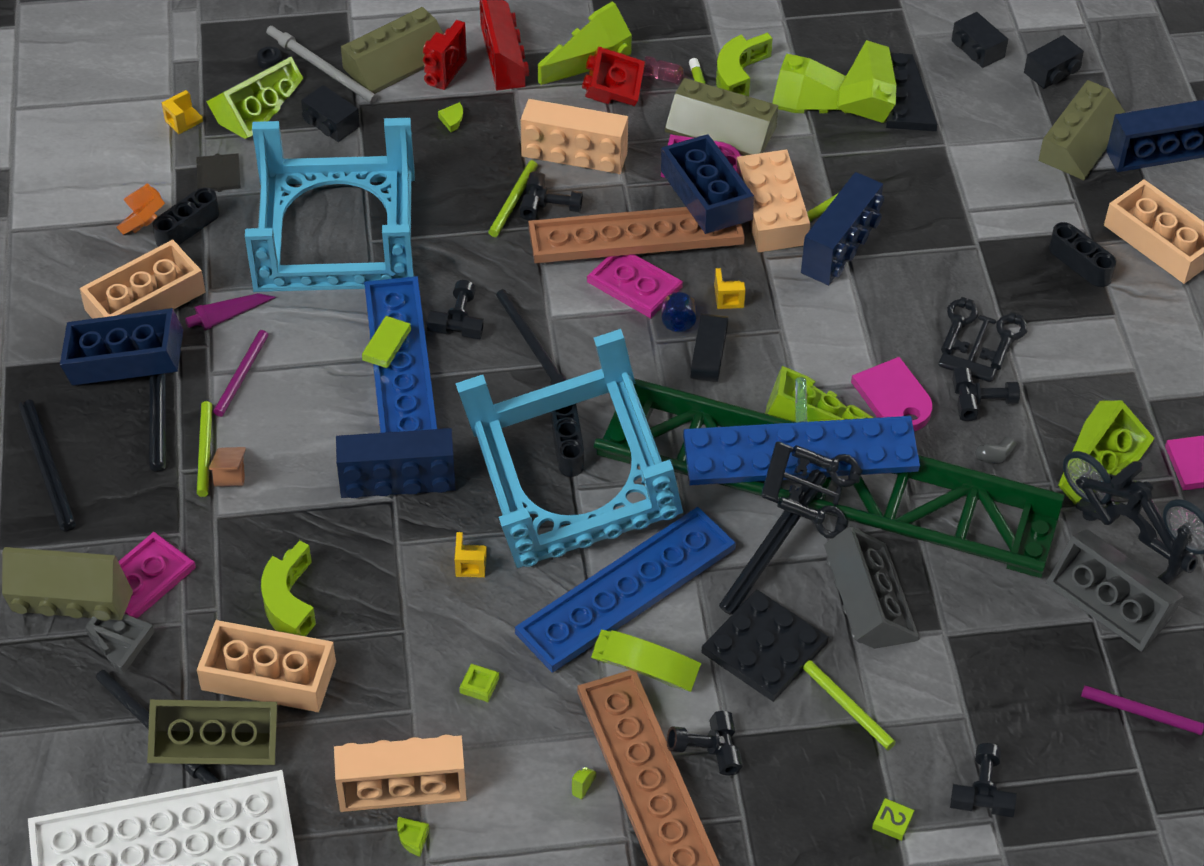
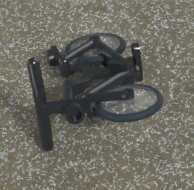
[1063,451,1204,585]

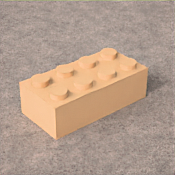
[521,99,628,174]
[737,149,810,252]
[1104,179,1204,284]
[80,240,205,319]
[197,620,336,712]
[334,735,467,812]

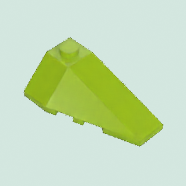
[538,1,632,85]
[772,53,849,113]
[765,366,874,422]
[1058,400,1155,504]

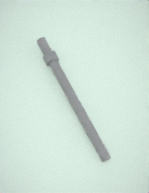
[266,26,377,104]

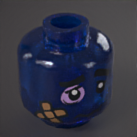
[661,292,697,332]

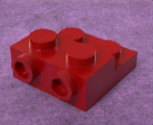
[423,20,467,90]
[582,46,645,106]

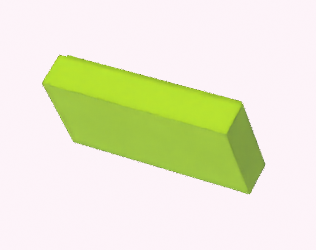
[362,316,411,368]

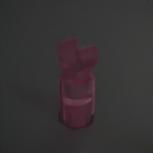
[643,56,683,84]

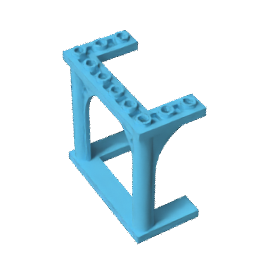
[245,118,415,292]
[456,329,683,568]

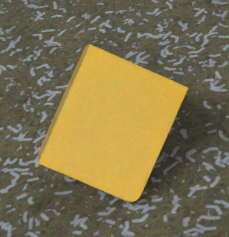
[161,90,203,134]
[714,268,745,309]
[455,532,487,578]

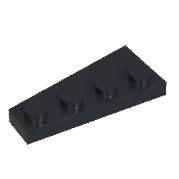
[886,53,938,131]

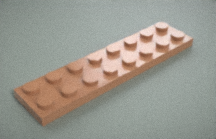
[528,207,744,263]
[577,670,720,866]

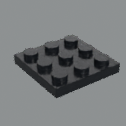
[701,589,828,702]

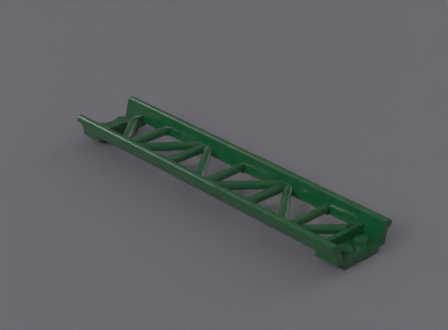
[594,378,1065,578]

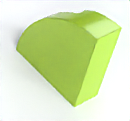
[438,102,463,132]
[572,767,597,799]
[397,817,430,857]

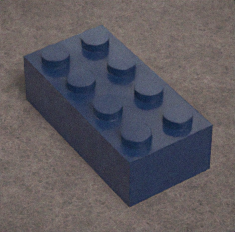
[1106,100,1204,172]
[661,134,754,234]
[801,172,884,286]
[60,308,183,385]
[336,428,456,498]

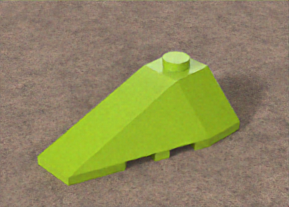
[837,40,896,123]
[206,56,303,139]

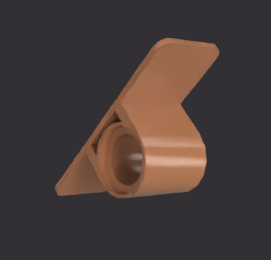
[209,447,246,487]

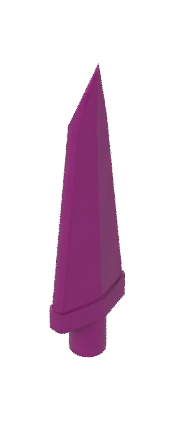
[185,293,276,330]

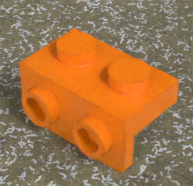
[117,183,165,235]

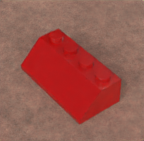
[479,0,529,91]

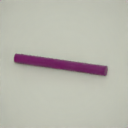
[213,330,269,417]
[1081,685,1204,735]

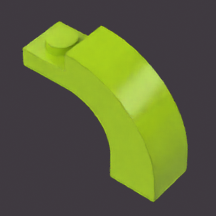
[716,32,773,96]
[261,540,316,637]
[591,629,701,692]

